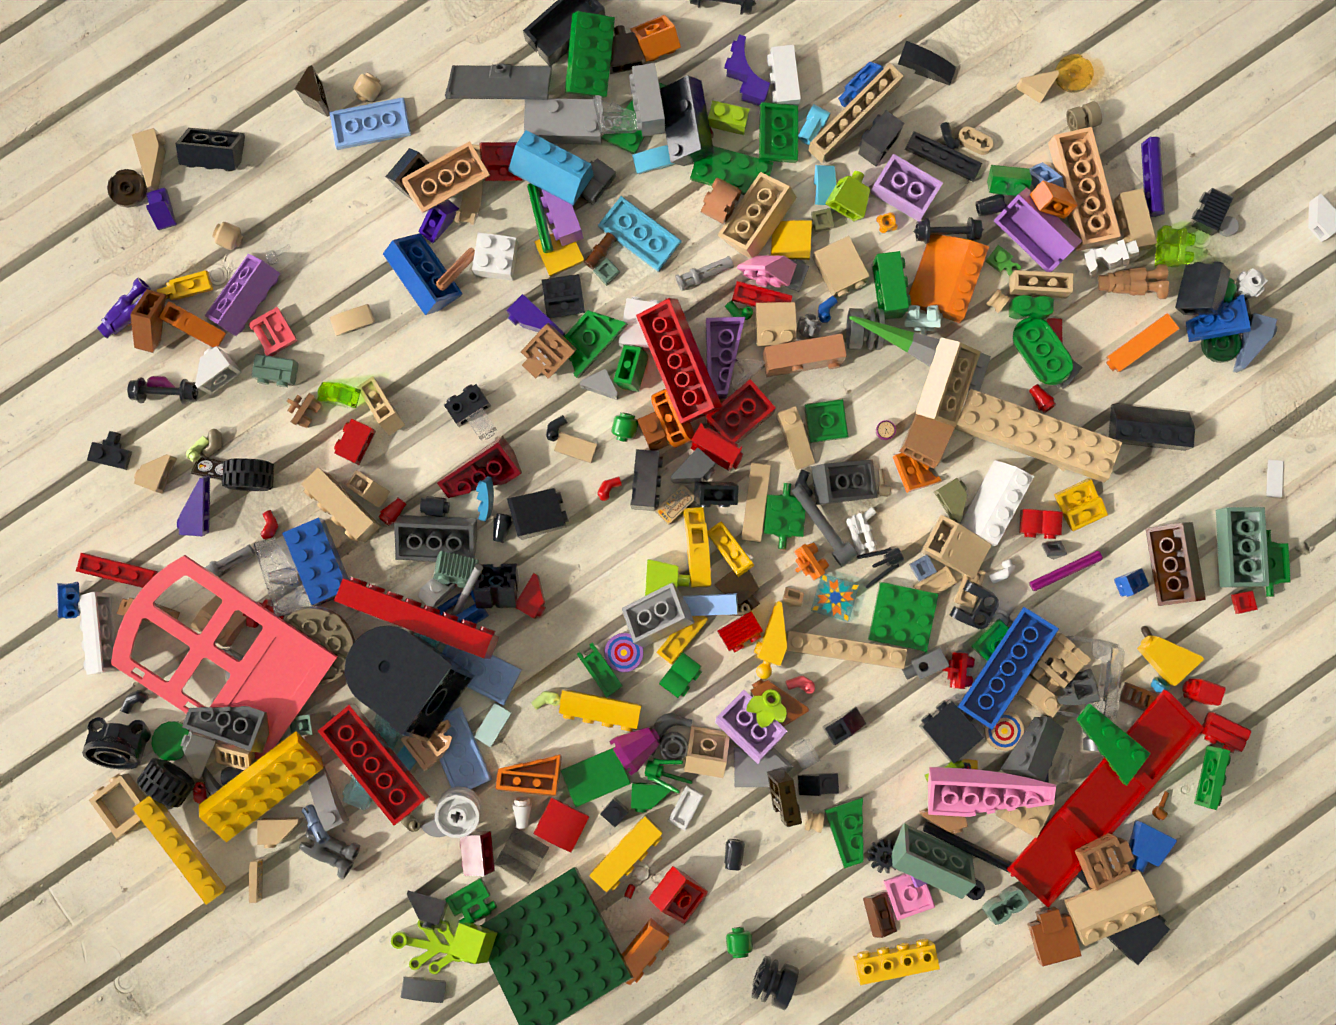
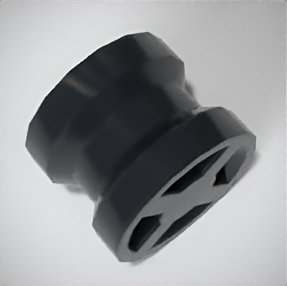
[966,878,985,900]

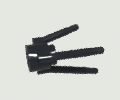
[857,547,904,589]

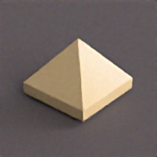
[782,587,804,607]

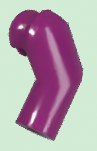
[146,376,176,388]

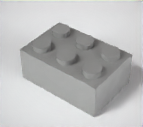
[629,63,665,137]

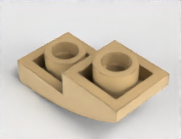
[329,304,375,336]

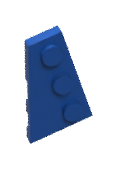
[1185,294,1251,342]

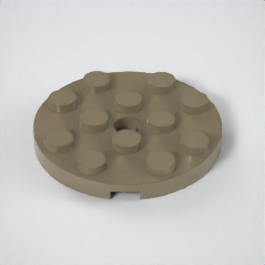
[284,606,355,685]

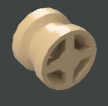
[986,289,1010,313]
[805,810,824,833]

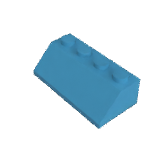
[508,130,594,206]

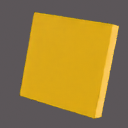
[534,233,584,277]

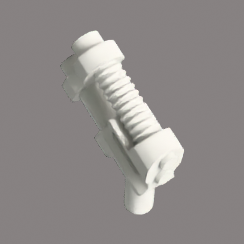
[846,507,877,555]

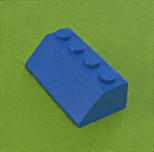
[383,233,463,315]

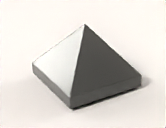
[1042,541,1067,560]

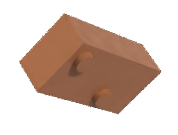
[762,334,847,378]

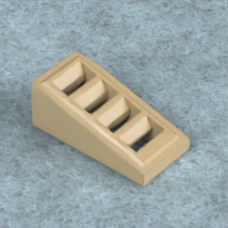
[214,744,256,770]

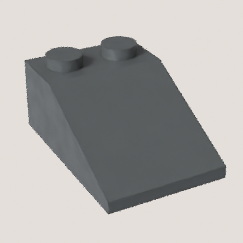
[811,459,878,505]

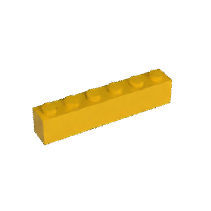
[132,796,226,905]

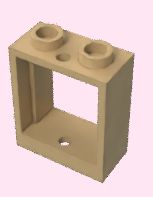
[89,773,146,839]

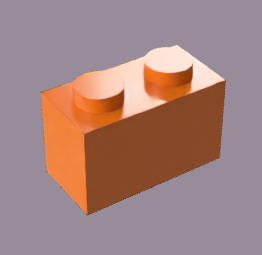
[1030,180,1078,219]

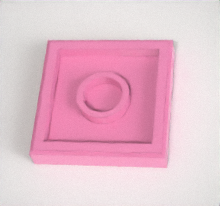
[883,873,935,920]

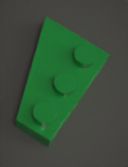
[824,797,863,869]

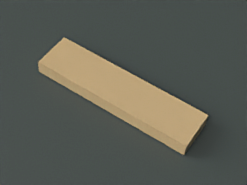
[741,463,771,543]

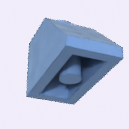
[1029,162,1064,189]

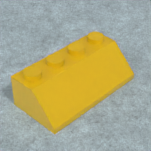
[559,689,642,732]

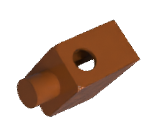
[637,412,669,451]

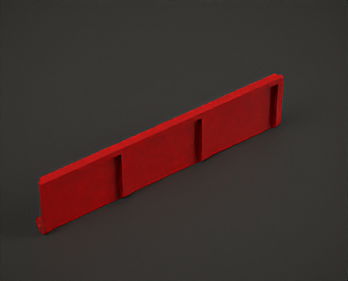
[1007,689,1204,908]

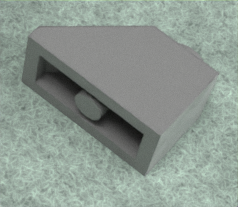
[181,730,215,779]

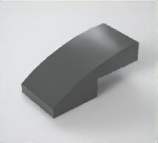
[400,976,446,1003]

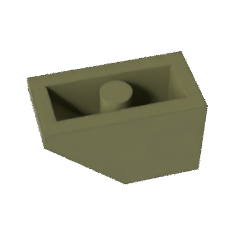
[934,478,967,523]

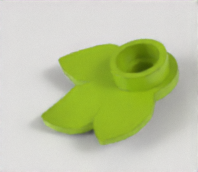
[746,689,787,728]

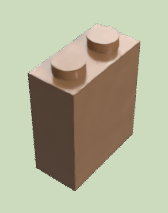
[899,414,955,468]

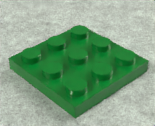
[868,582,938,652]

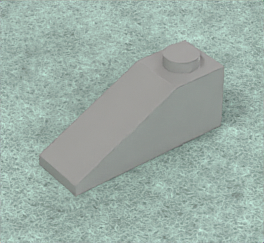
[307,766,349,832]

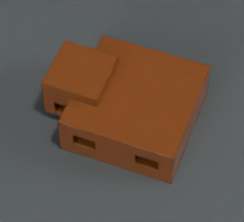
[1027,906,1082,967]

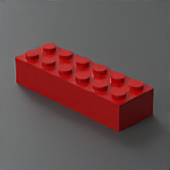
[636,298,722,424]
[318,704,430,826]

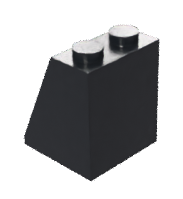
[507,488,569,540]

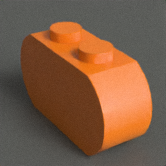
[651,388,694,448]

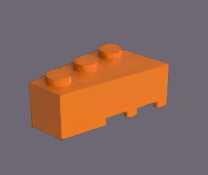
[496,754,562,796]

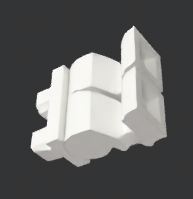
[1084,240,1139,279]

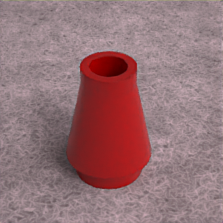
[1029,384,1056,414]
[378,497,406,527]

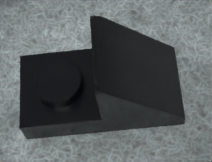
[798,773,839,796]

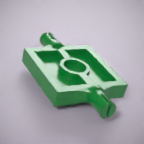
[764,483,805,550]
[1266,530,1291,597]

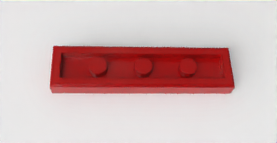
[75,553,158,588]

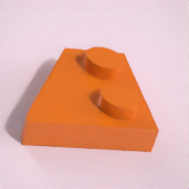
[893,453,942,493]

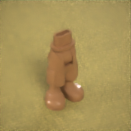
[1098,264,1169,299]

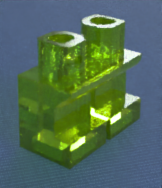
[1155,225,1196,267]

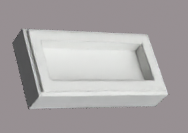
[668,785,704,830]

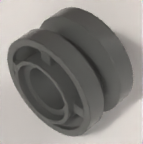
[660,732,688,760]

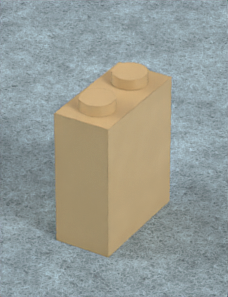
[812,236,869,297]

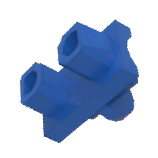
[57,582,80,619]

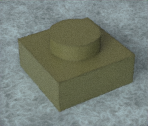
[811,208,834,232]

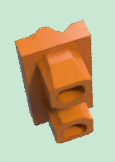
[794,543,829,581]

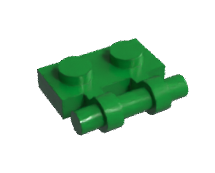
[445,877,497,923]

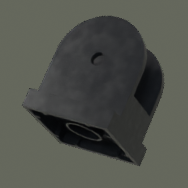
[345,626,475,742]

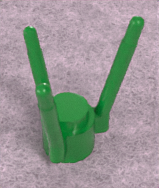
[645,758,692,793]

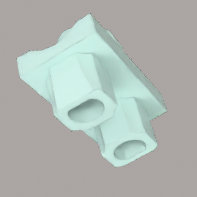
[905,305,943,335]

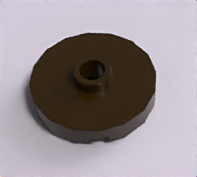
[107,169,147,208]

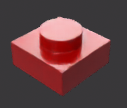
[1231,591,1258,614]

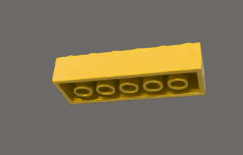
[199,731,324,843]

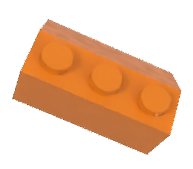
[622,918,670,985]

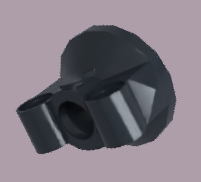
[82,717,151,770]

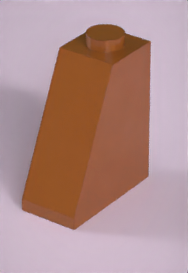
[131,289,166,353]
[750,679,810,727]

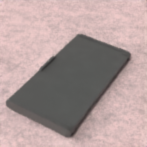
[445,63,552,100]

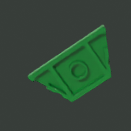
[564,310,628,378]

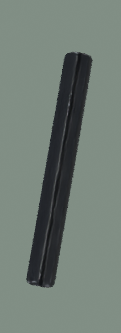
[923,821,1012,873]

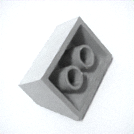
[622,583,694,648]

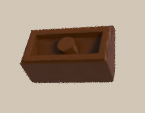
[863,892,897,938]

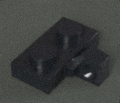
[87,431,132,470]

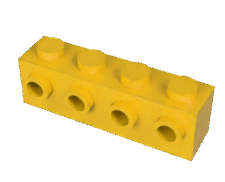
[853,939,940,985]

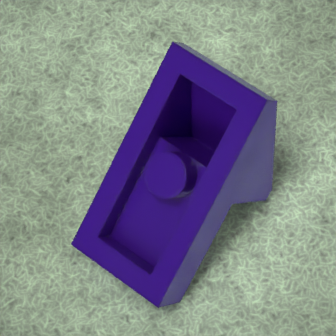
[146,188,177,230]

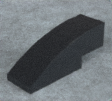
[898,41,956,86]

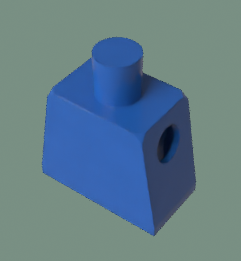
[1129,820,1177,873]

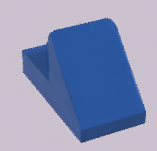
[1114,568,1150,597]

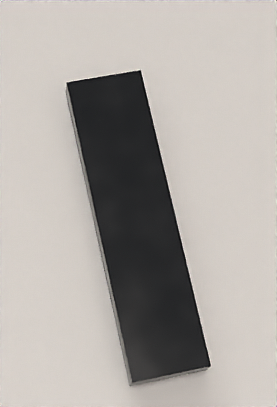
[905,131,982,182]

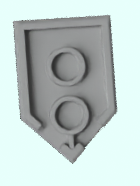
[734,747,793,787]

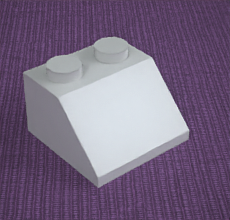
[195,346,242,395]

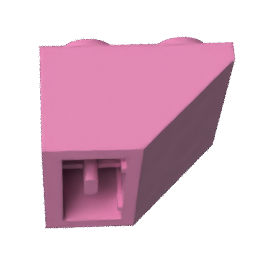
[737,255,797,288]

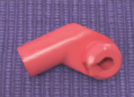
[785,676,815,694]

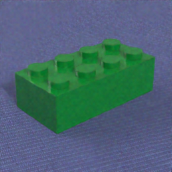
[565,11,615,98]

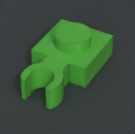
[985,245,1021,276]

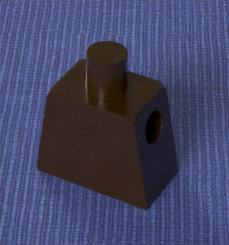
[610,25,645,74]
[714,570,760,611]

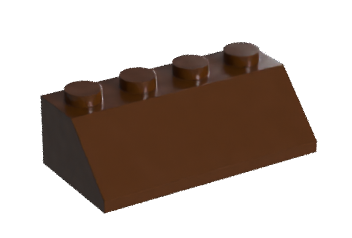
[1145,522,1206,606]

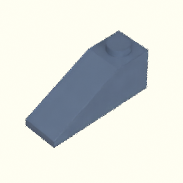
[1233,313,1277,373]

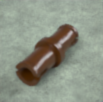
[584,232,617,270]

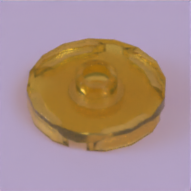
[1055,54,1094,93]

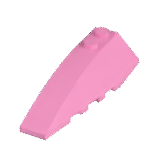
[928,767,1056,817]

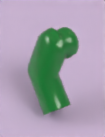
[725,300,753,320]

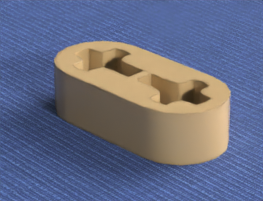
[957,127,993,155]

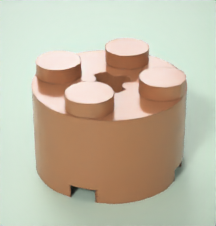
[701,178,742,224]

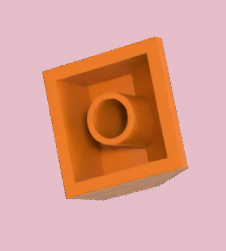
[630,15,681,62]

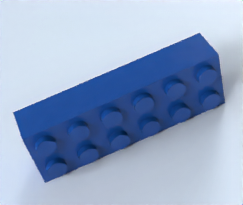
[958,607,1059,730]

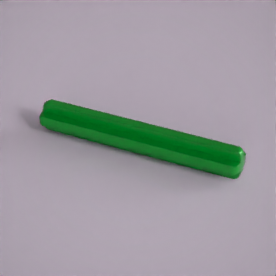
[527,183,553,253]

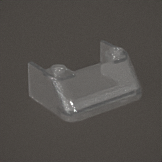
[1056,636,1125,721]

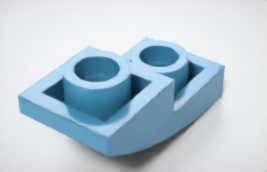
[476,476,494,522]

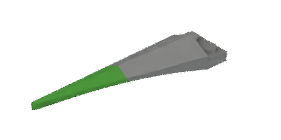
[849,316,991,392]

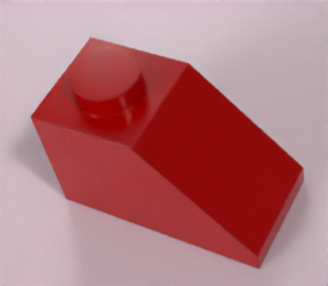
[516,573,546,619]

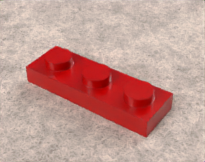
[732,281,792,307]

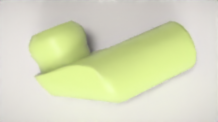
[186,436,209,462]
[531,691,560,710]

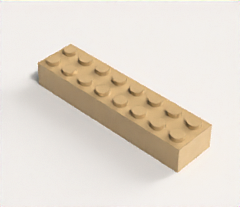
[955,389,1122,483]

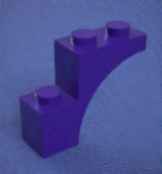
[724,34,770,107]

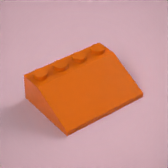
[909,235,989,323]

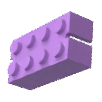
[994,187,1082,272]

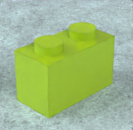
[708,100,749,135]

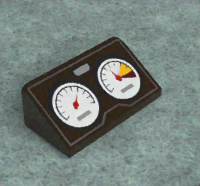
[191,457,224,481]

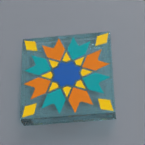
[810,574,859,622]

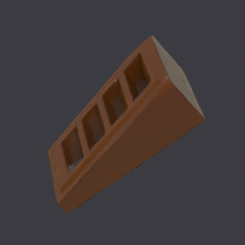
[1118,682,1158,711]

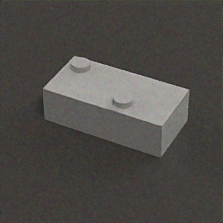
[524,98,602,145]

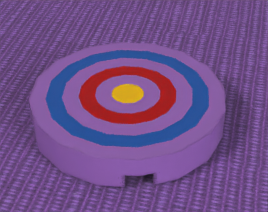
[604,633,643,672]

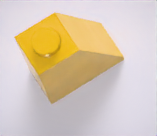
[1137,635,1204,686]

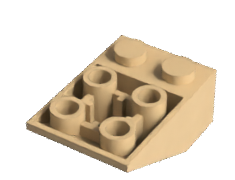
[921,515,992,579]

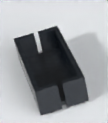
[523,0,606,66]

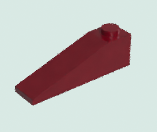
[437,435,522,498]

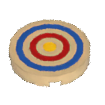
[984,711,1024,751]

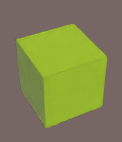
[449,923,497,964]

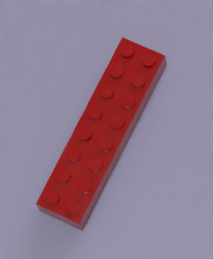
[334,577,499,659]

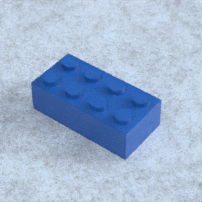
[282,517,349,606]

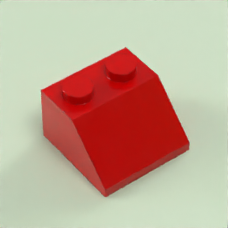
[648,866,708,924]

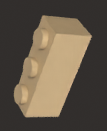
[1114,188,1157,251]
[1009,270,1073,298]

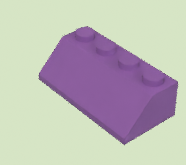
[205,254,280,336]

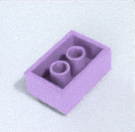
[871,154,943,221]

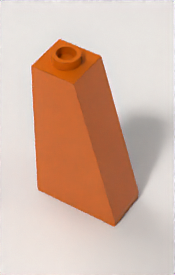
[1106,313,1180,372]

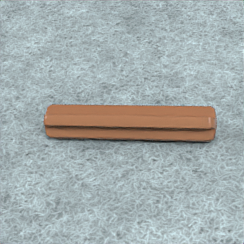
[436,247,475,291]

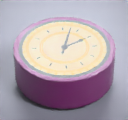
[876,420,896,440]

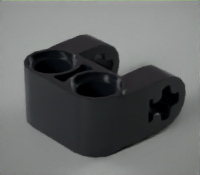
[949,580,999,629]

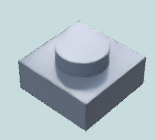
[909,555,937,581]

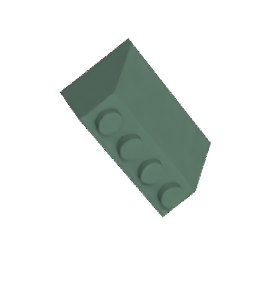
[1216,507,1269,588]
[892,823,976,899]

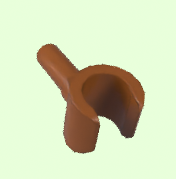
[1152,791,1169,820]

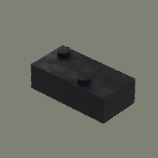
[660,75,714,166]

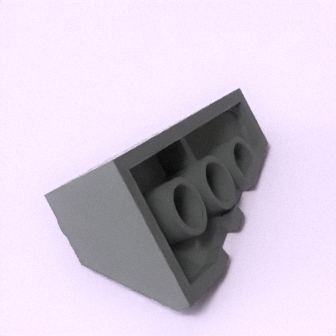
[182,706,269,753]

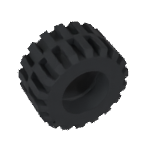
[222,458,274,491]
[137,758,195,807]

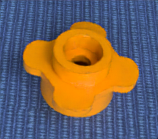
[876,212,898,234]

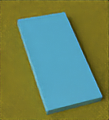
[598,196,682,272]

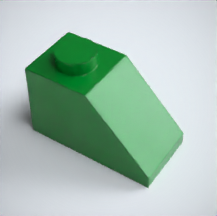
[631,782,672,812]

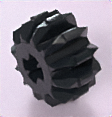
[867,838,896,874]

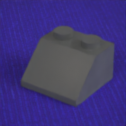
[671,448,715,484]

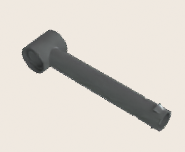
[791,484,858,567]

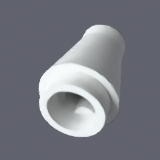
[512,797,532,829]

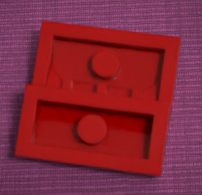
[479,142,522,181]
[533,797,589,853]

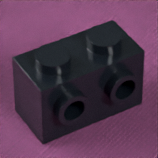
[444,384,491,427]
[694,481,739,507]

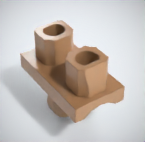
[287,393,322,428]

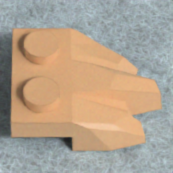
[400,719,452,771]

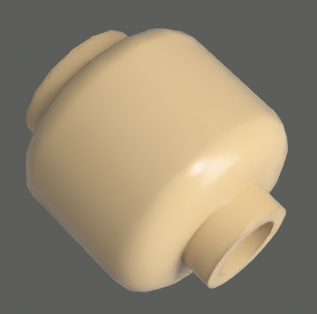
[353,72,382,103]
[212,222,243,250]

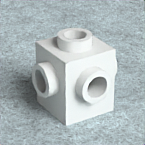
[1235,268,1268,299]

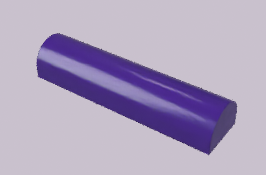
[1141,136,1165,217]

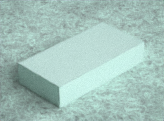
[474,703,512,747]

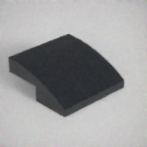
[541,274,585,318]

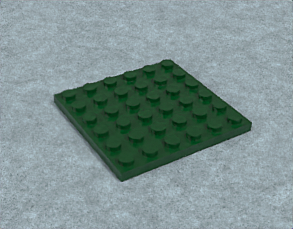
[480,867,634,1025]

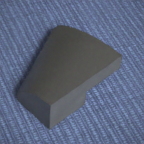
[1057,668,1101,705]

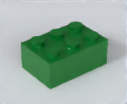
[872,251,911,320]

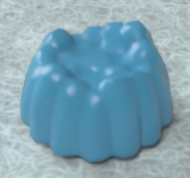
[1151,677,1171,693]

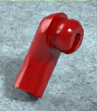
[260,510,278,540]

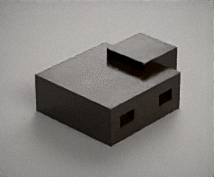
[767,768,802,827]

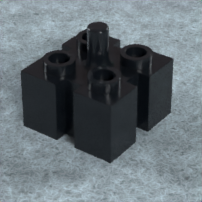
[474,563,519,609]

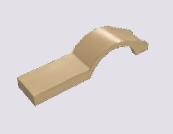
[455,144,484,225]

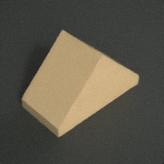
[1017,70,1059,103]

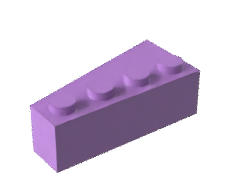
[706,317,745,399]

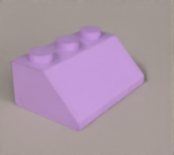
[715,690,788,764]

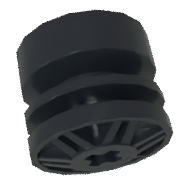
[751,956,799,1010]

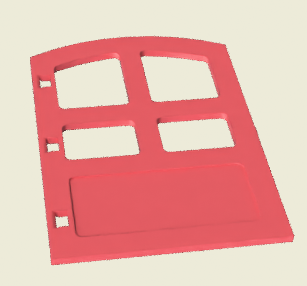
[111,555,338,760]

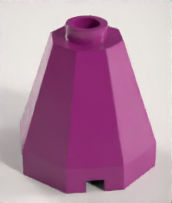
[609,727,661,775]

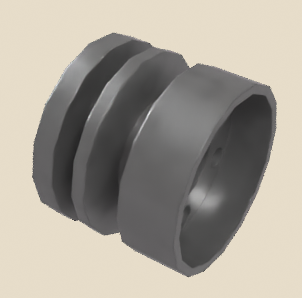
[846,308,886,350]

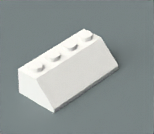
[960,460,1034,547]
[78,592,118,675]

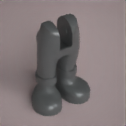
[299,829,360,879]

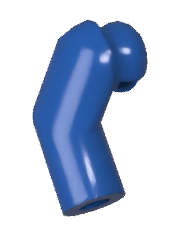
[818,295,838,323]

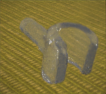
[266,244,291,265]

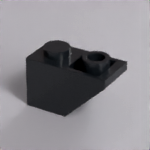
[822,707,866,745]

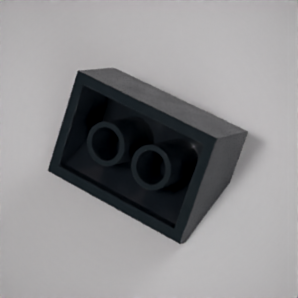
[175,127,245,172]

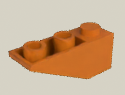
[159,301,226,347]

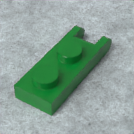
[577,642,623,697]

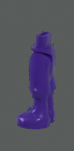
[97,277,151,339]

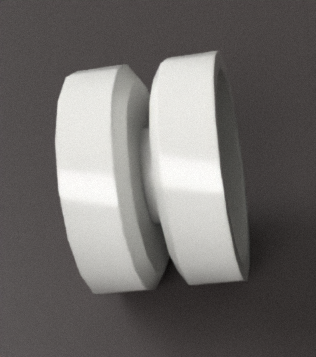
[435,786,481,838]

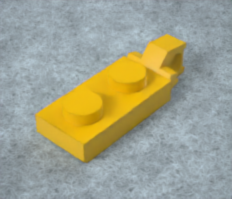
[156,270,213,301]

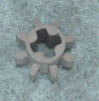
[797,314,822,338]

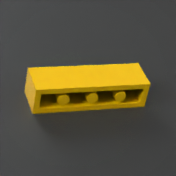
[589,814,663,893]

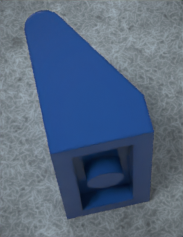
[437,589,489,624]

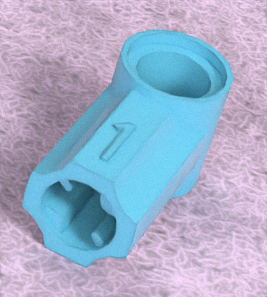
[798,104,831,145]

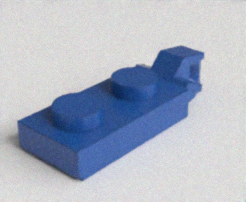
[838,62,884,107]

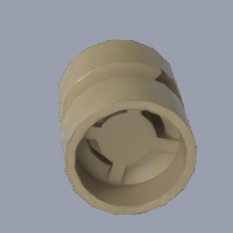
[1066,101,1102,131]

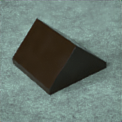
[295,65,330,117]

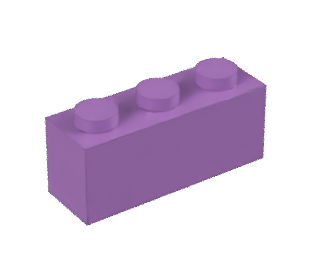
[540,189,584,246]

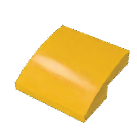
[771,220,812,260]
[1054,478,1108,531]

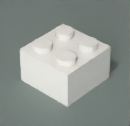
[472,232,518,281]

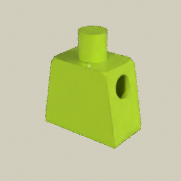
[825,171,870,221]
[645,559,690,596]

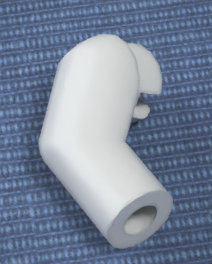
[989,559,1015,584]

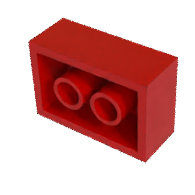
[706,379,776,444]

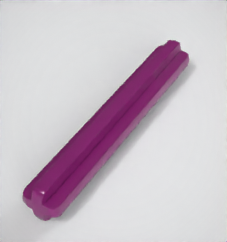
[1029,551,1103,591]

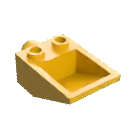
[753,601,787,679]

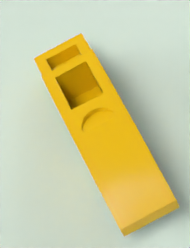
[683,507,711,588]

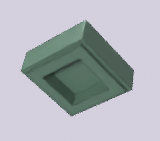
[593,258,620,286]

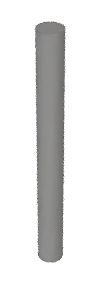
[451,564,483,616]

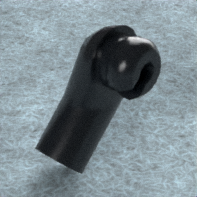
[940,122,960,150]
[546,415,568,442]
[120,690,148,714]

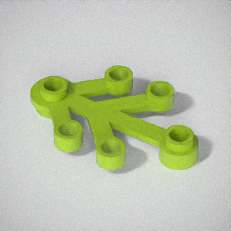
[391,920,462,974]

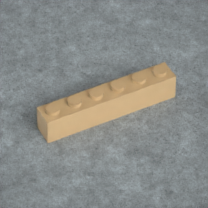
[808,63,904,163]
[786,631,907,669]

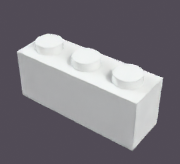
[767,45,801,107]

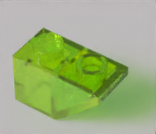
[317,382,361,408]

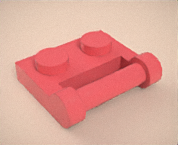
[248,307,298,357]

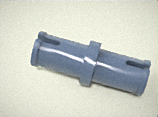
[302,804,330,845]

